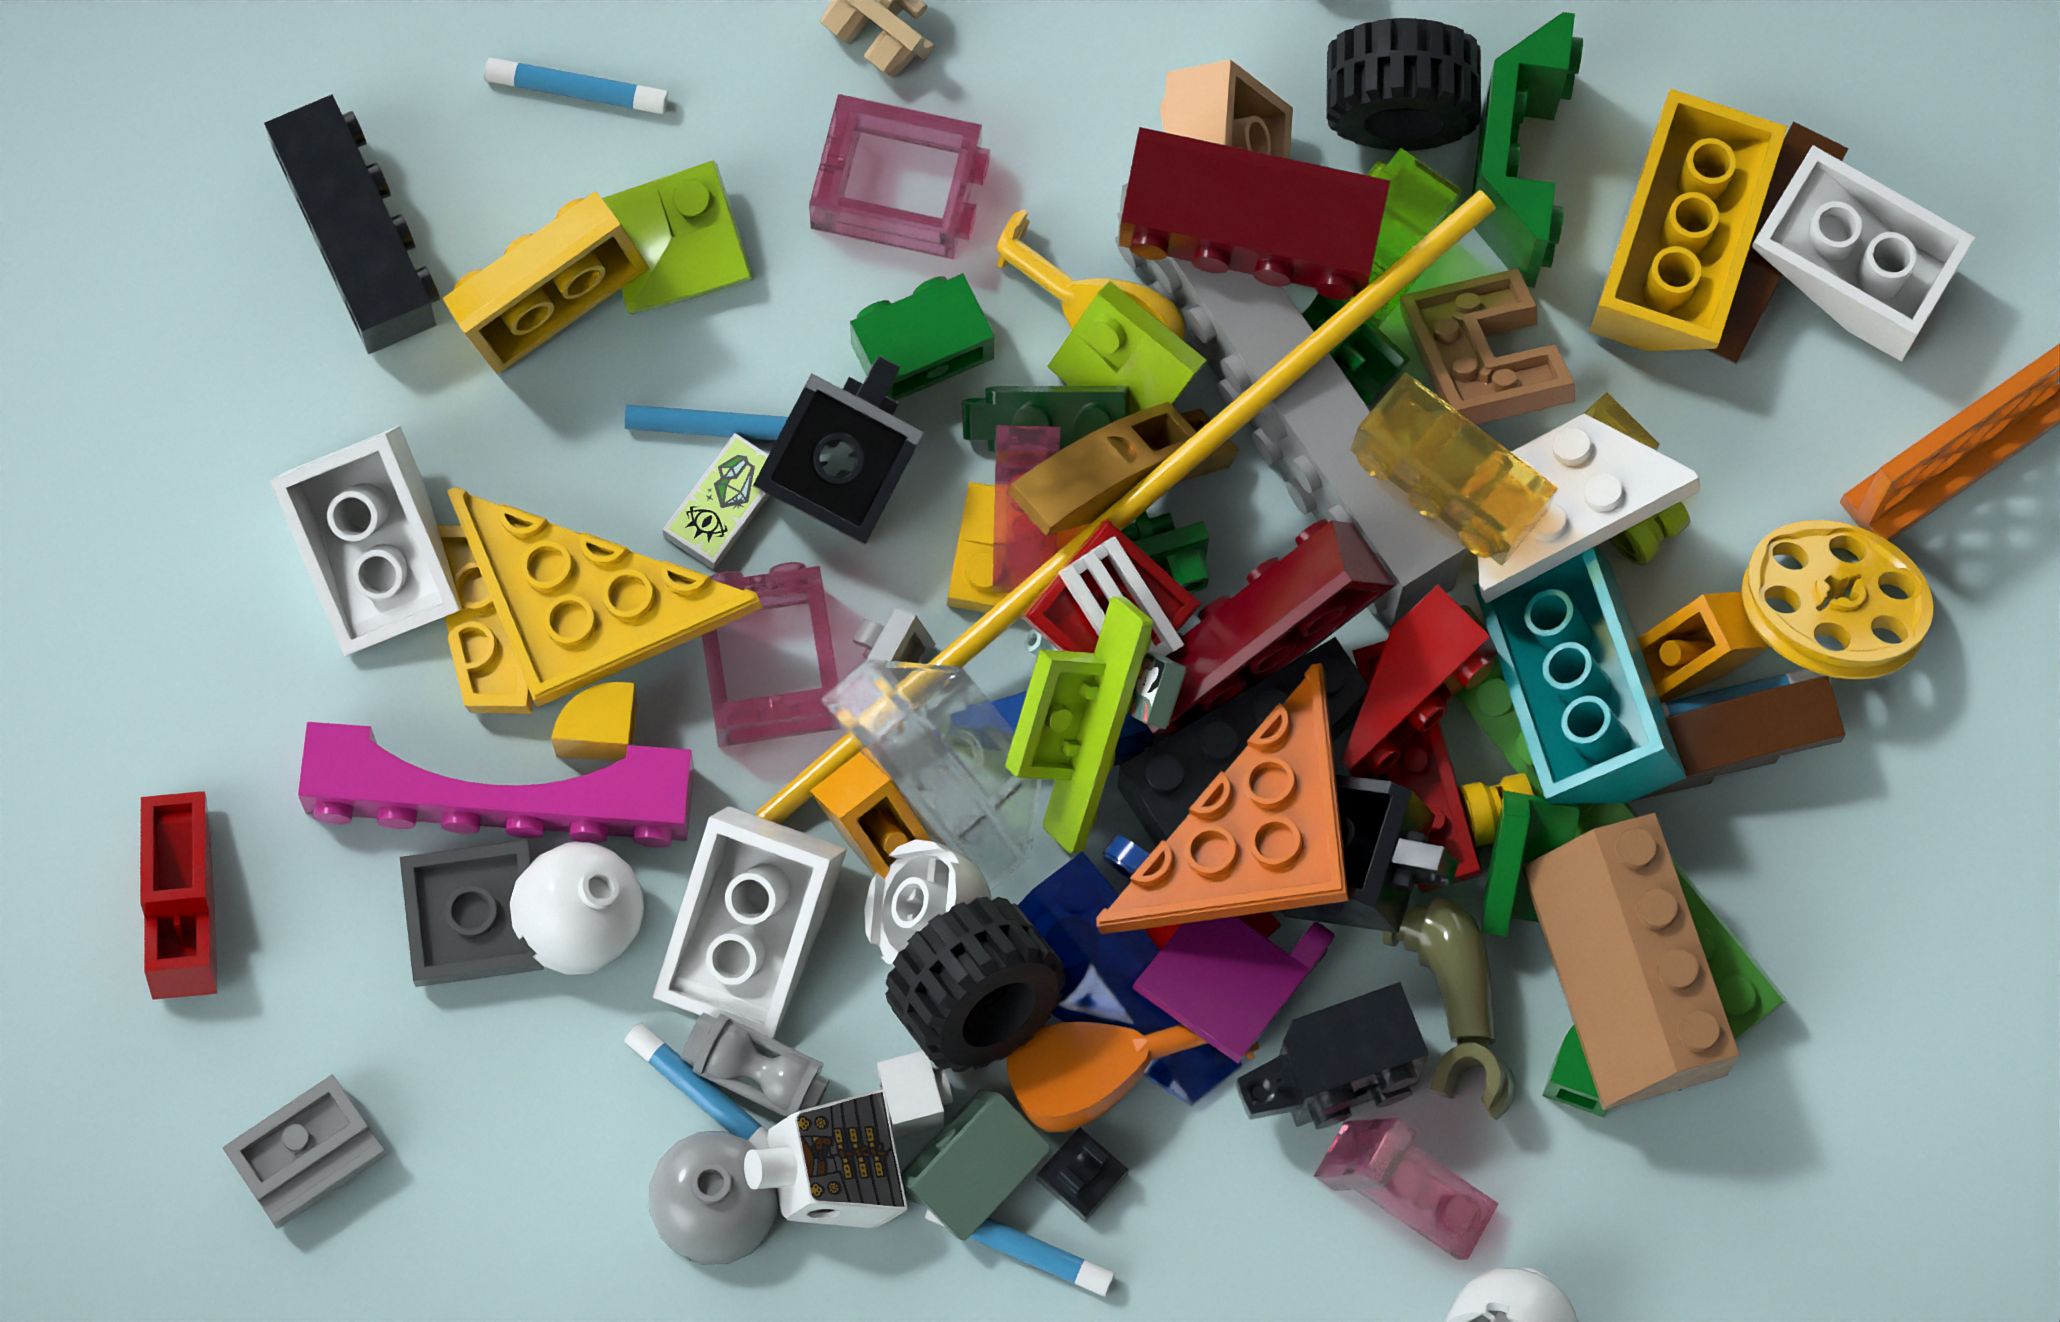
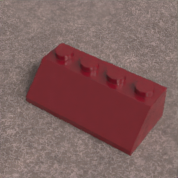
[1119,127,1391,300]
[1147,519,1396,734]

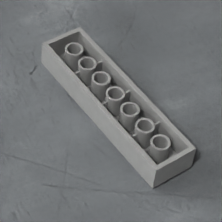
[1115,183,1466,627]

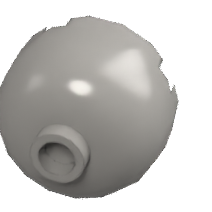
[649,1131,779,1265]

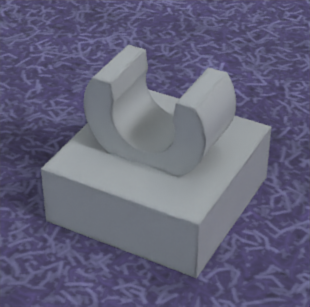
[852,607,936,692]

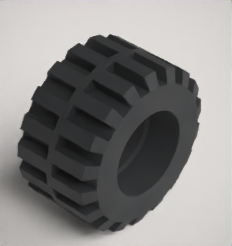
[1326,18,1481,151]
[885,896,1066,1072]

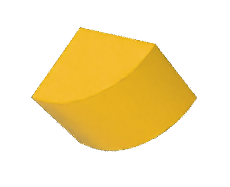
[551,682,638,761]

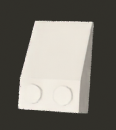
[1752,145,1975,362]
[270,426,462,656]
[652,806,847,1040]

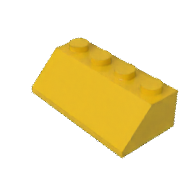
[1589,88,1788,351]

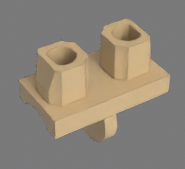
[820,0,936,78]

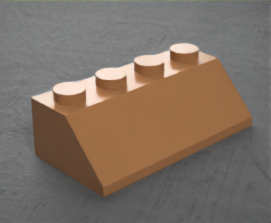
[1522,812,1740,1110]

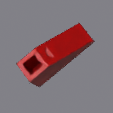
[1342,584,1499,778]

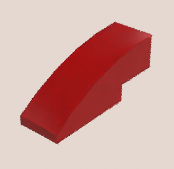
[140,791,217,1000]

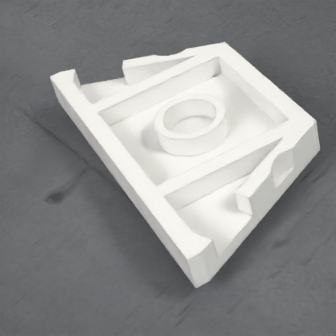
[1474,413,1700,603]

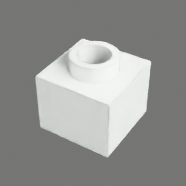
[877,1051,953,1139]

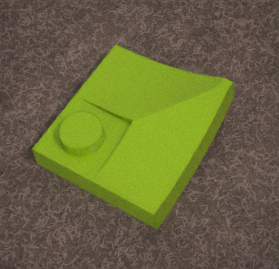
[602,160,754,315]
[1047,281,1207,415]

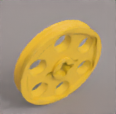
[1741,520,1934,679]

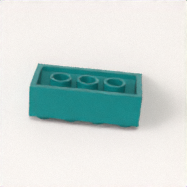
[1473,546,1687,804]

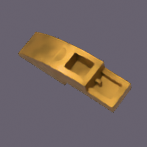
[1007,402,1239,536]

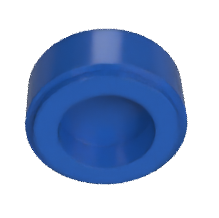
[1102,834,1150,881]

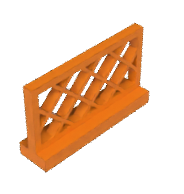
[1839,343,2060,542]

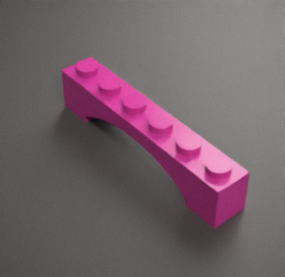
[298,722,694,848]

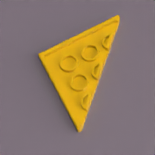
[447,487,763,707]

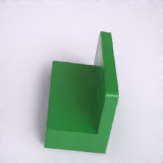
[1481,791,1580,937]

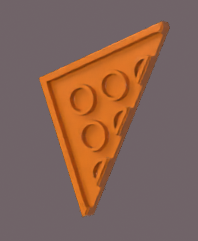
[1096,663,1349,935]

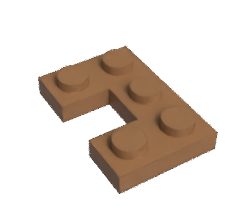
[1399,268,1575,430]

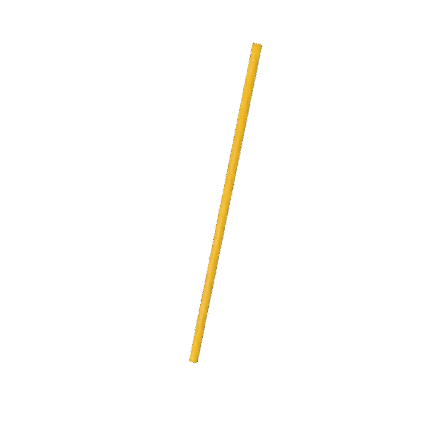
[755,190,1496,824]

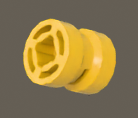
[1460,772,1533,847]

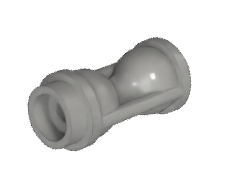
[681,1012,829,1118]

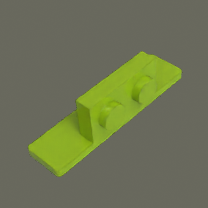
[1005,596,1153,854]

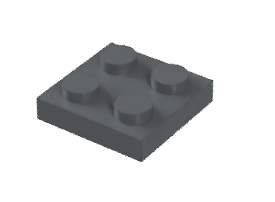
[399,840,544,987]

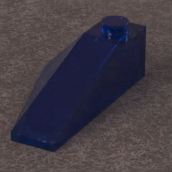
[1017,851,1243,1106]

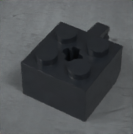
[752,355,924,545]
[1279,775,1459,933]
[1236,982,1429,1129]

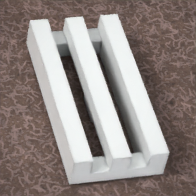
[1058,536,1184,656]

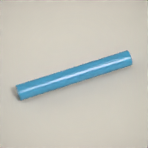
[625,404,788,441]

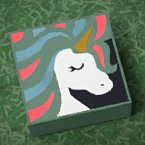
[1127,650,1186,729]

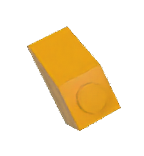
[1637,591,1770,703]
[810,752,932,879]

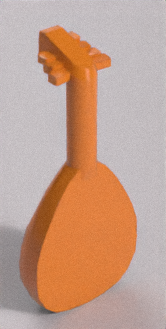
[1007,1022,1259,1132]

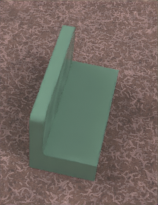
[900,1089,1050,1240]

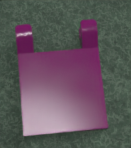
[1132,916,1335,1064]

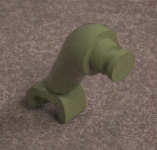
[1382,898,1516,1120]

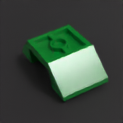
[1471,12,1583,288]

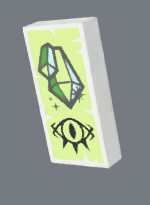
[662,433,769,570]

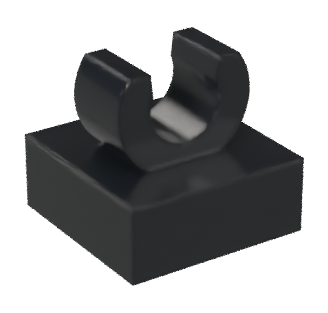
[1036,1127,1129,1222]

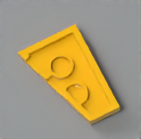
[437,525,533,714]

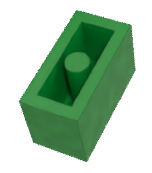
[850,273,995,401]

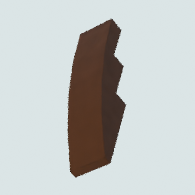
[1705,121,1849,365]
[1630,676,1846,802]

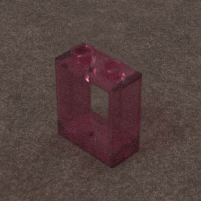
[809,94,991,260]
[701,562,844,747]

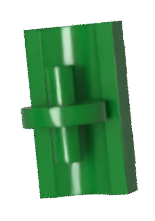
[1302,293,1410,406]
[1121,510,1209,594]

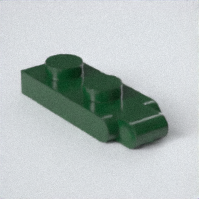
[961,386,1130,453]

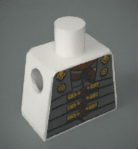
[744,1090,908,1228]

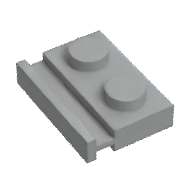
[222,1074,387,1229]

